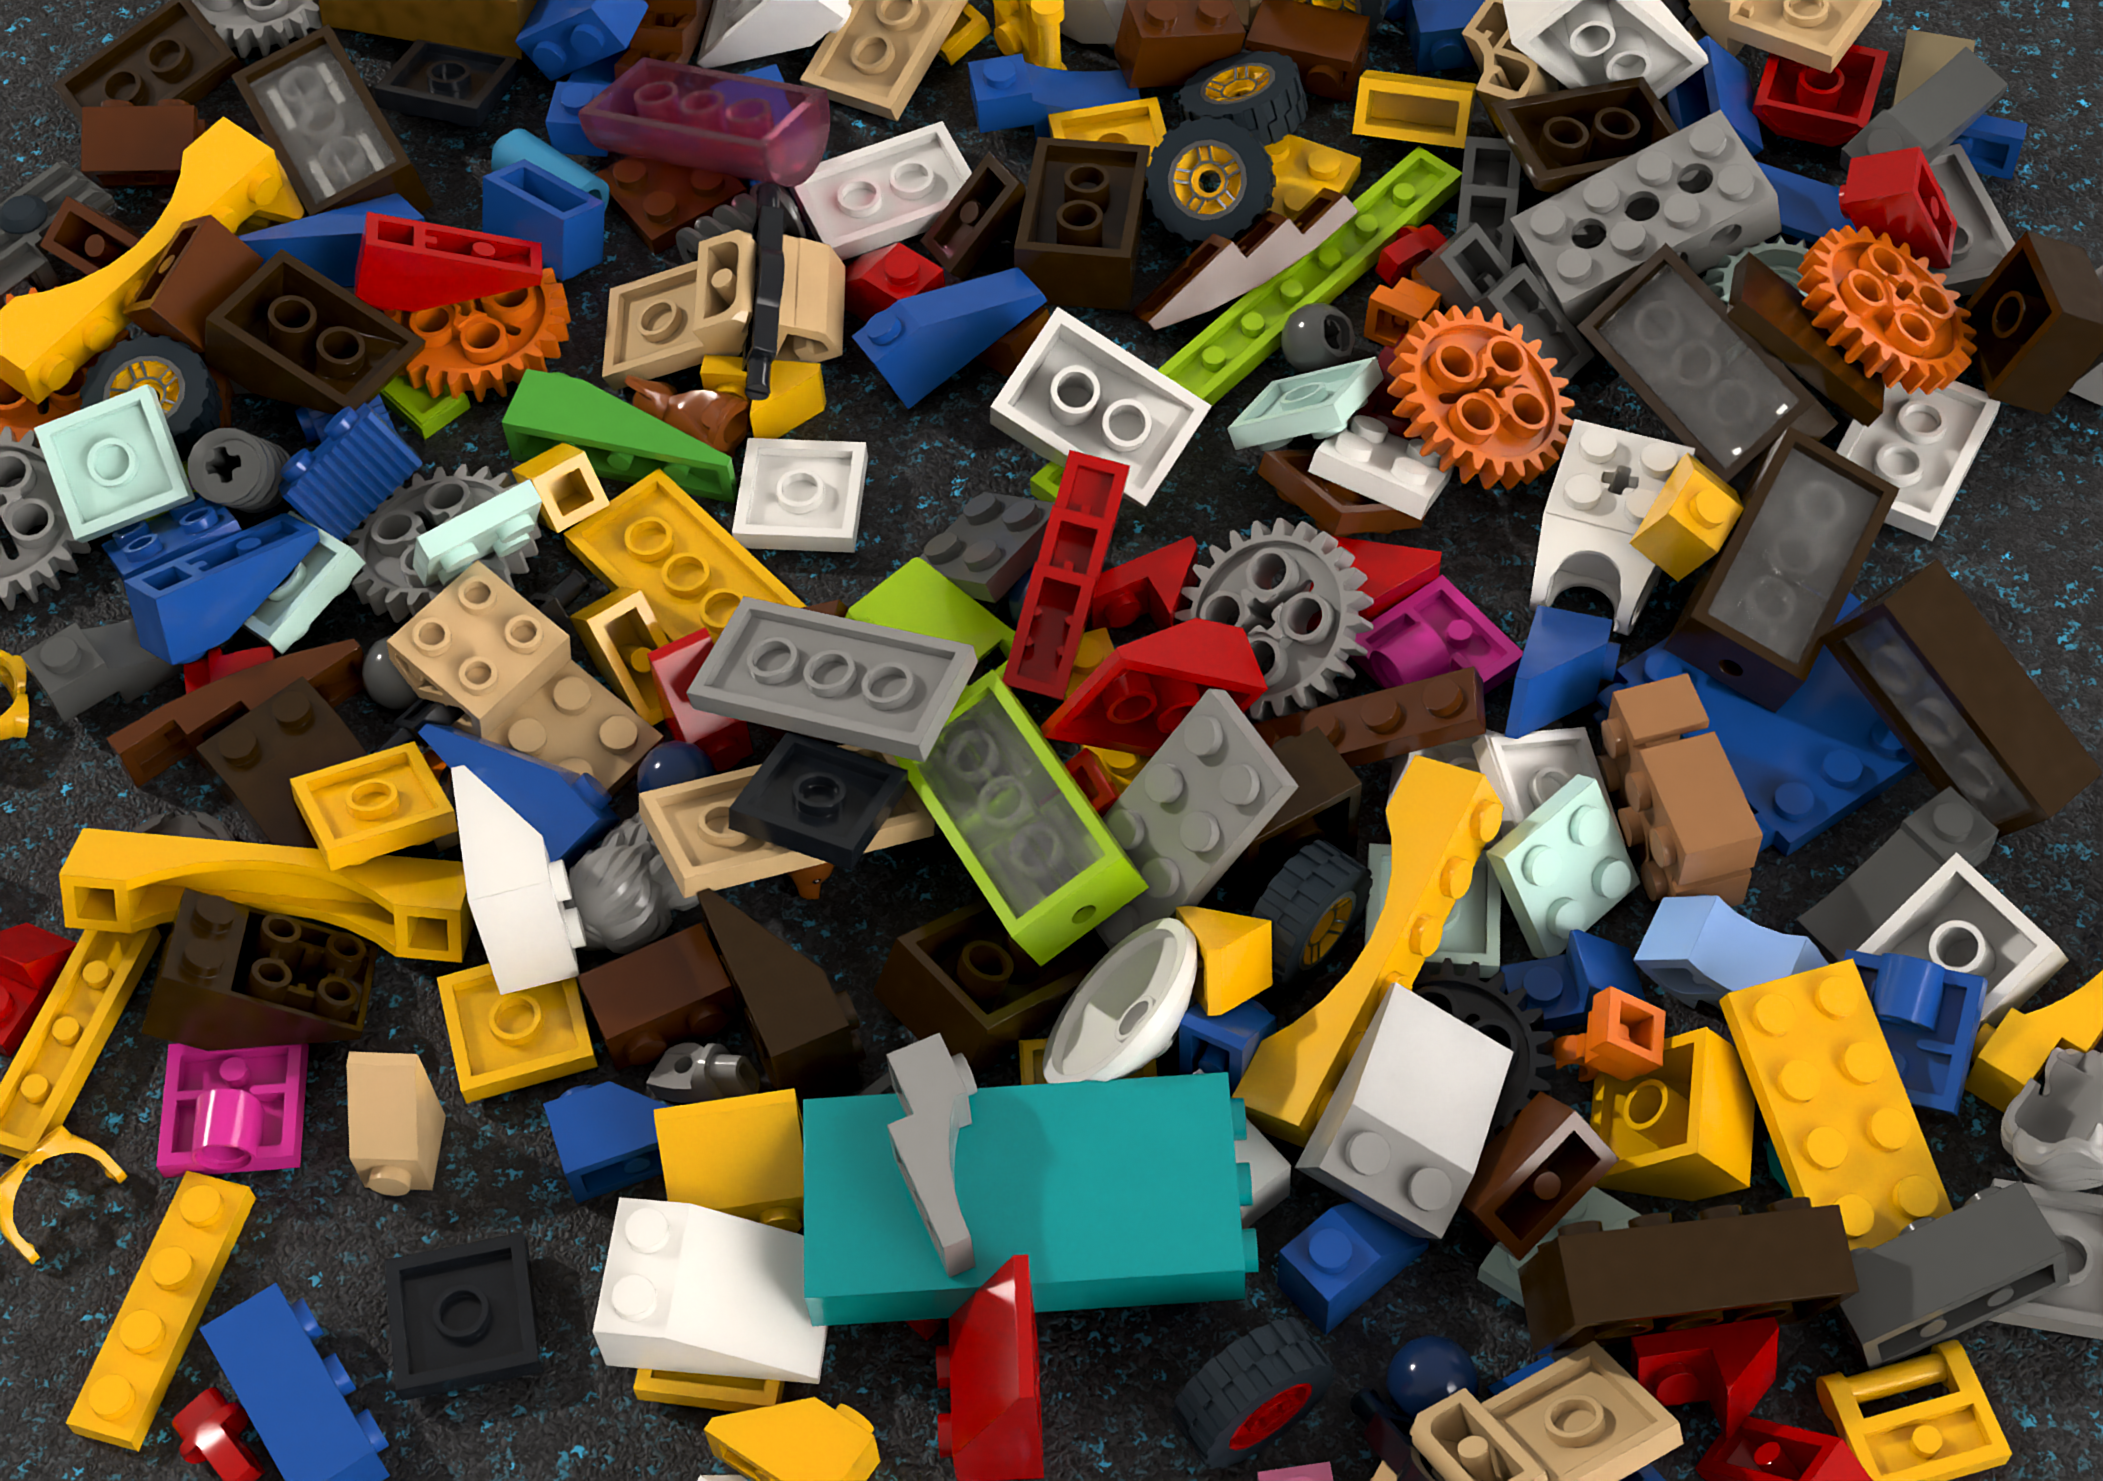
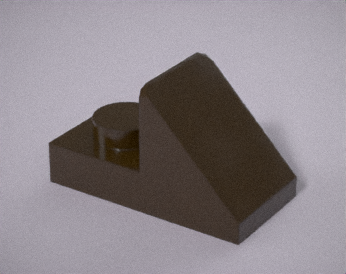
[920,151,1026,280]

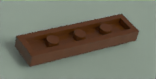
[1252,666,1486,768]

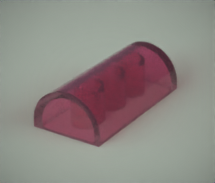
[578,57,830,187]

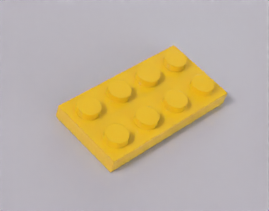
[563,468,807,645]
[1719,958,1953,1251]

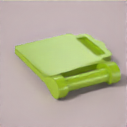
[845,557,1016,690]

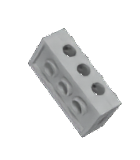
[1510,109,1782,335]

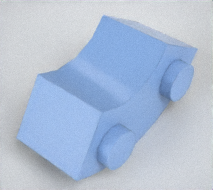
[1633,894,1829,1010]

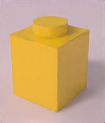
[511,442,610,533]

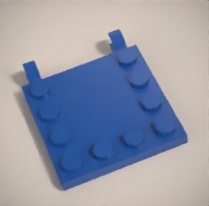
[1592,586,1919,857]

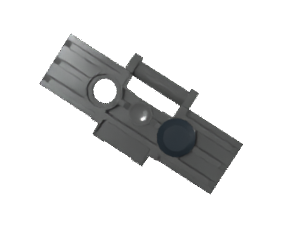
[0,160,115,310]

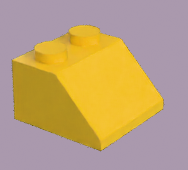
[1590,1027,1756,1201]
[654,1088,804,1233]

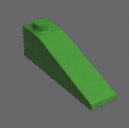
[502,369,738,503]

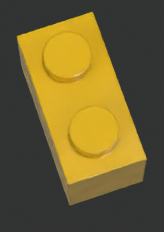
[1352,70,1477,149]

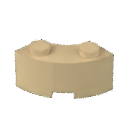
[1462,0,1558,133]

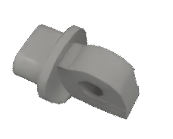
[646,1043,760,1104]

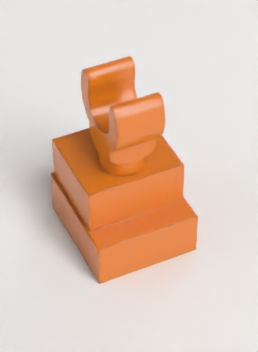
[1363,261,1441,347]
[1552,986,1666,1082]

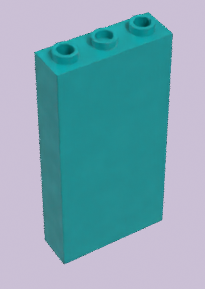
[803,1072,1259,1327]

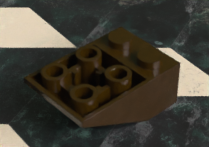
[141,888,379,1051]

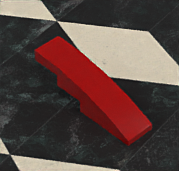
[1003,450,1130,701]

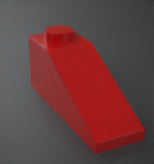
[355,212,543,312]

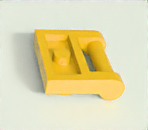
[992,0,1067,70]
[1816,1339,2012,1481]

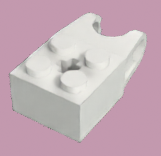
[1529,419,1695,636]

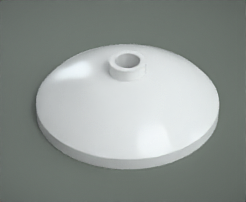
[1042,918,1198,1083]

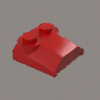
[1752,44,1889,147]

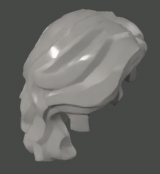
[564,812,699,955]
[2000,1047,2103,1191]

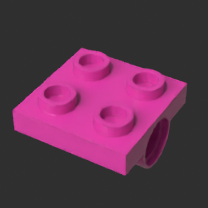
[1349,575,1523,695]
[156,1043,309,1178]

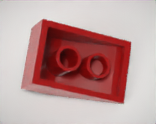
[1040,618,1268,757]
[936,1254,1044,1481]

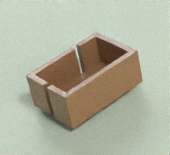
[1595,673,1763,907]

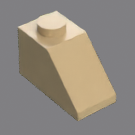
[346,1051,446,1196]

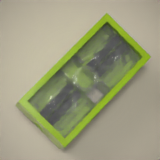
[893,669,1149,966]

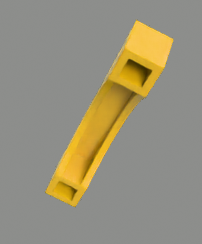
[0,116,283,405]
[1231,755,1504,1148]
[59,828,475,963]

